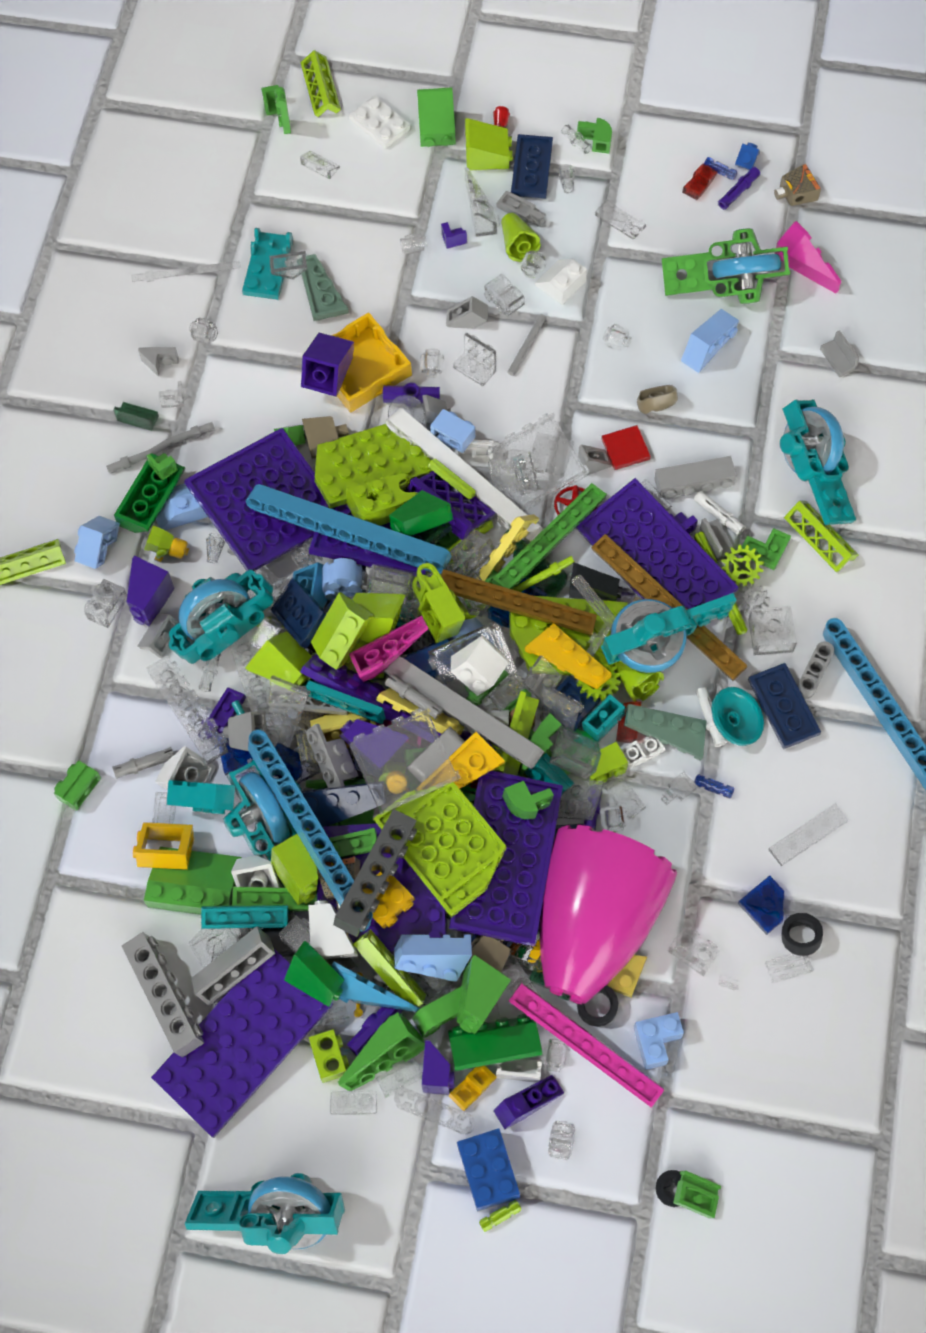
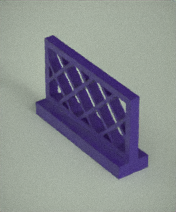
[407,471,496,540]

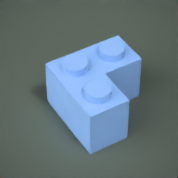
[430,409,475,453]
[74,516,120,569]
[634,1012,684,1070]

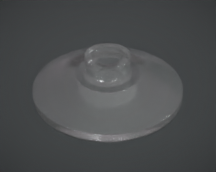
[388,395,425,424]

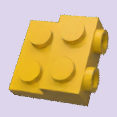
[363,872,415,929]

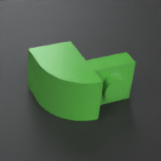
[577,118,612,154]
[502,781,554,819]

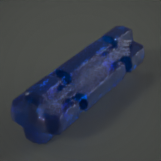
[704,157,737,180]
[694,774,734,798]

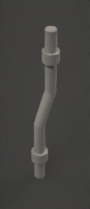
[106,422,215,473]

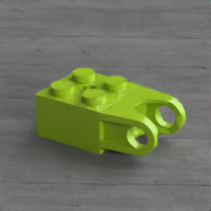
[347,473,418,526]
[412,563,465,643]

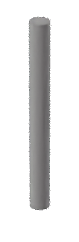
[507,314,546,376]

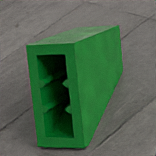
[389,490,453,536]
[284,941,344,1007]

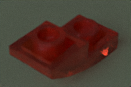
[682,163,718,200]

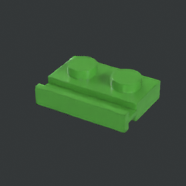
[673,1170,721,1218]

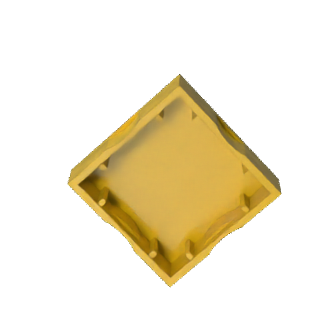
[331,312,412,413]

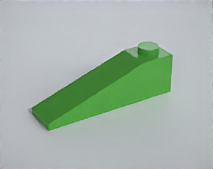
[338,1012,425,1092]

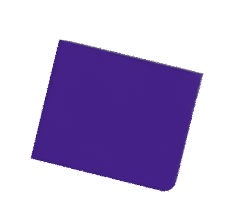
[441,222,467,249]
[670,512,698,534]

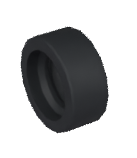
[781,913,823,956]
[577,985,619,1027]

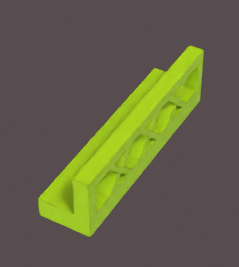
[300,50,341,117]
[784,501,859,572]
[0,539,66,585]
[497,691,539,776]
[353,929,426,1007]

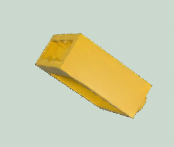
[133,822,195,870]

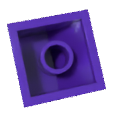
[421,1040,455,1095]

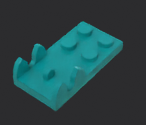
[242,228,293,300]

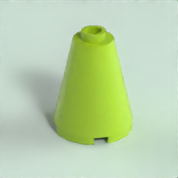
[501,213,541,262]
[612,661,664,702]

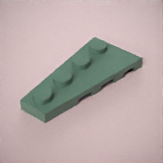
[298,254,349,321]
[624,704,706,761]

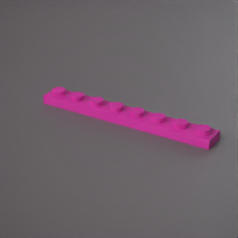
[509,982,664,1108]

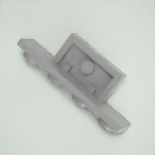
[305,724,358,788]

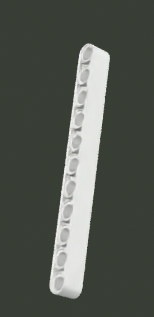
[386,408,544,546]

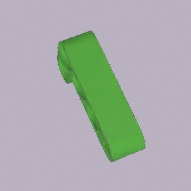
[412,987,461,1038]

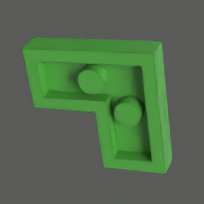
[738,528,791,570]

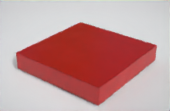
[601,425,651,470]

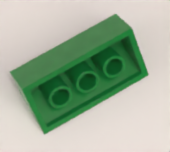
[114,453,185,533]
[448,1014,543,1071]

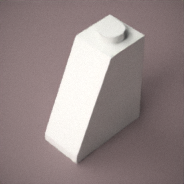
[308,901,358,960]

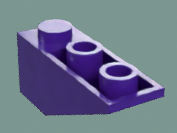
[493,1074,564,1130]

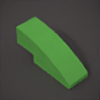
[518,713,562,776]

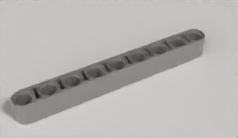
[384,656,544,769]

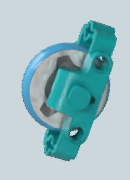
[169,570,274,664]

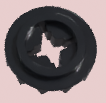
[655,1170,681,1208]

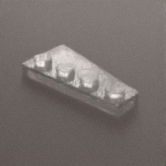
[267,675,311,763]

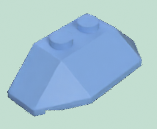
[156,483,208,531]

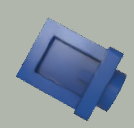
[735,142,760,170]

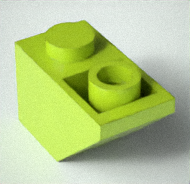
[589,742,628,787]

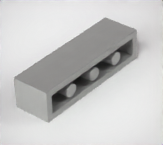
[654,456,737,499]
[191,926,275,1006]

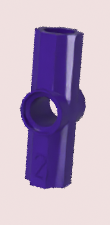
[383,382,440,407]
[347,1007,405,1056]

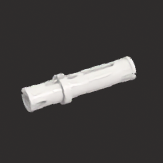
[694,491,746,536]
[695,687,727,747]

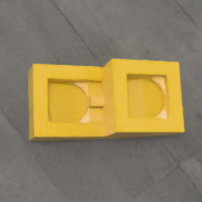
[449,1066,497,1112]

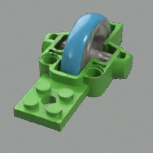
[662,228,790,304]

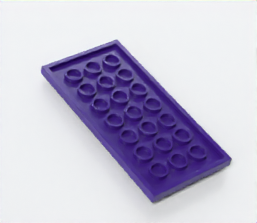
[576,478,739,610]
[449,771,563,946]
[151,949,334,1138]

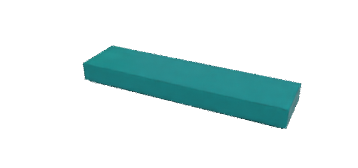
[306,681,385,724]
[201,905,288,929]

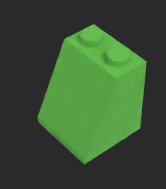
[417,87,456,147]
[457,955,511,1034]

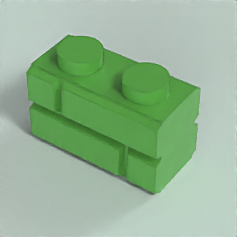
[54,760,101,811]

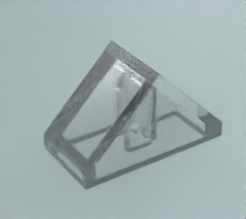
[270,251,307,280]
[250,616,286,651]

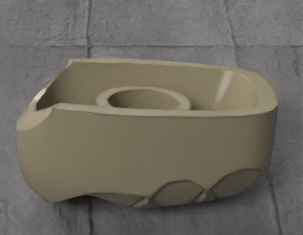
[637,385,678,414]

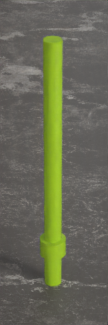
[469,556,575,619]

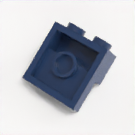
[543,676,601,731]

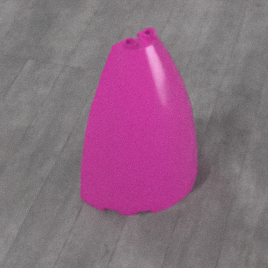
[539,825,677,1004]

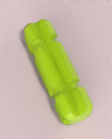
[479,1200,521,1232]

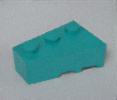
[166,780,235,814]

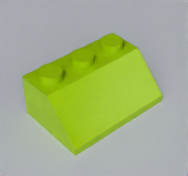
[311,592,373,670]

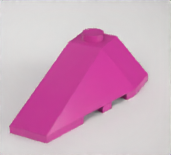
[774,221,841,294]
[349,616,429,682]

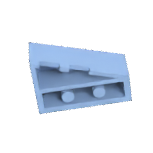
[681,309,739,373]
[394,935,472,982]

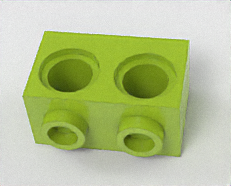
[308,1029,349,1083]

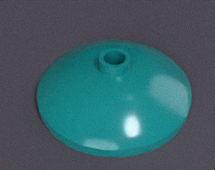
[711,687,764,746]

